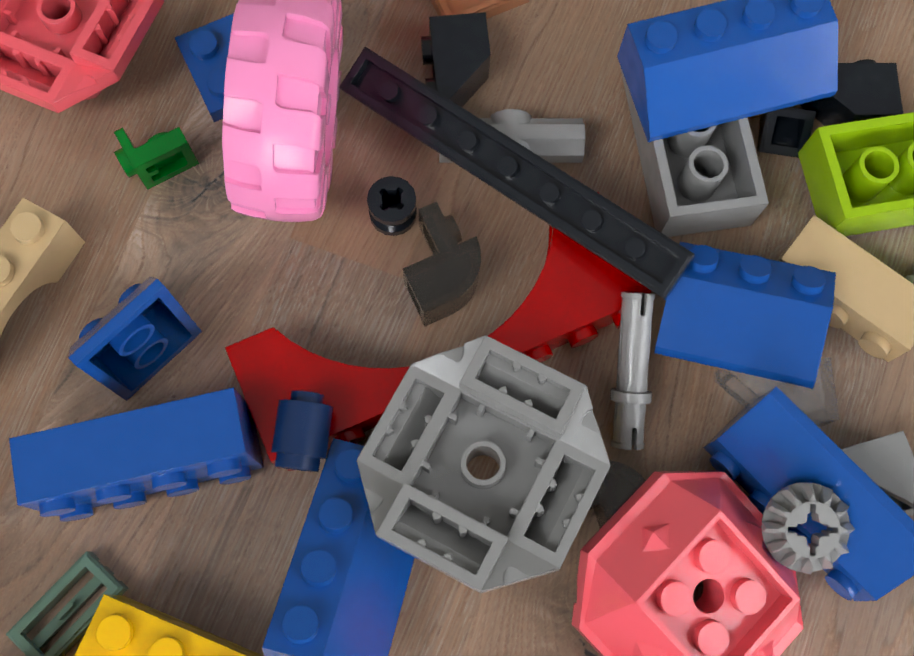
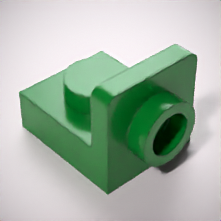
[114,127,199,190]

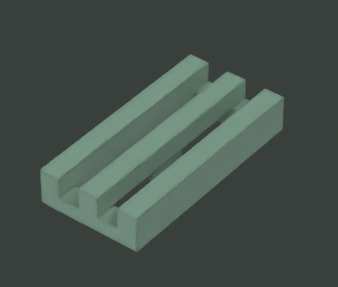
[6,551,129,656]

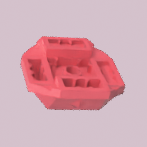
[0,0,164,113]
[572,470,804,656]

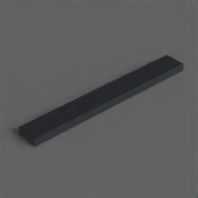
[339,47,695,300]

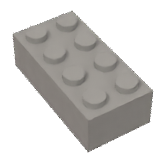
[620,66,769,237]

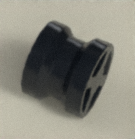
[367,176,417,236]

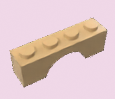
[0,198,85,338]

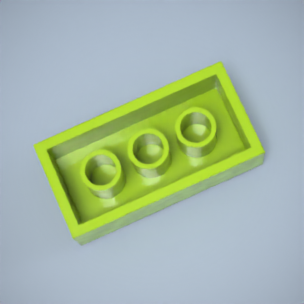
[798,112,914,236]

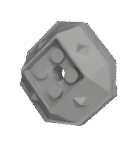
[357,335,611,593]

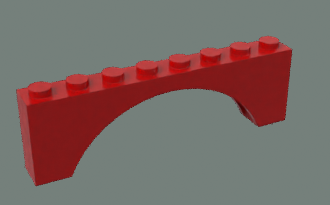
[225,191,651,471]

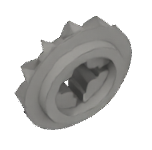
[761,482,855,575]

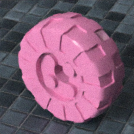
[222,0,343,222]

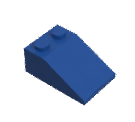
[68,277,202,401]

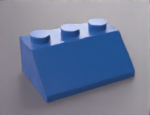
[654,241,836,389]

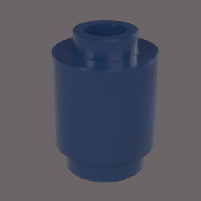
[271,390,333,472]

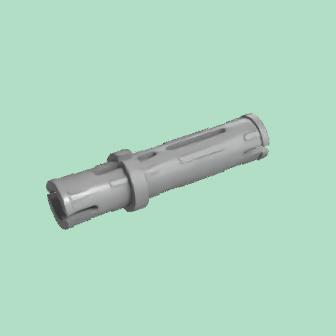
[610,292,655,450]

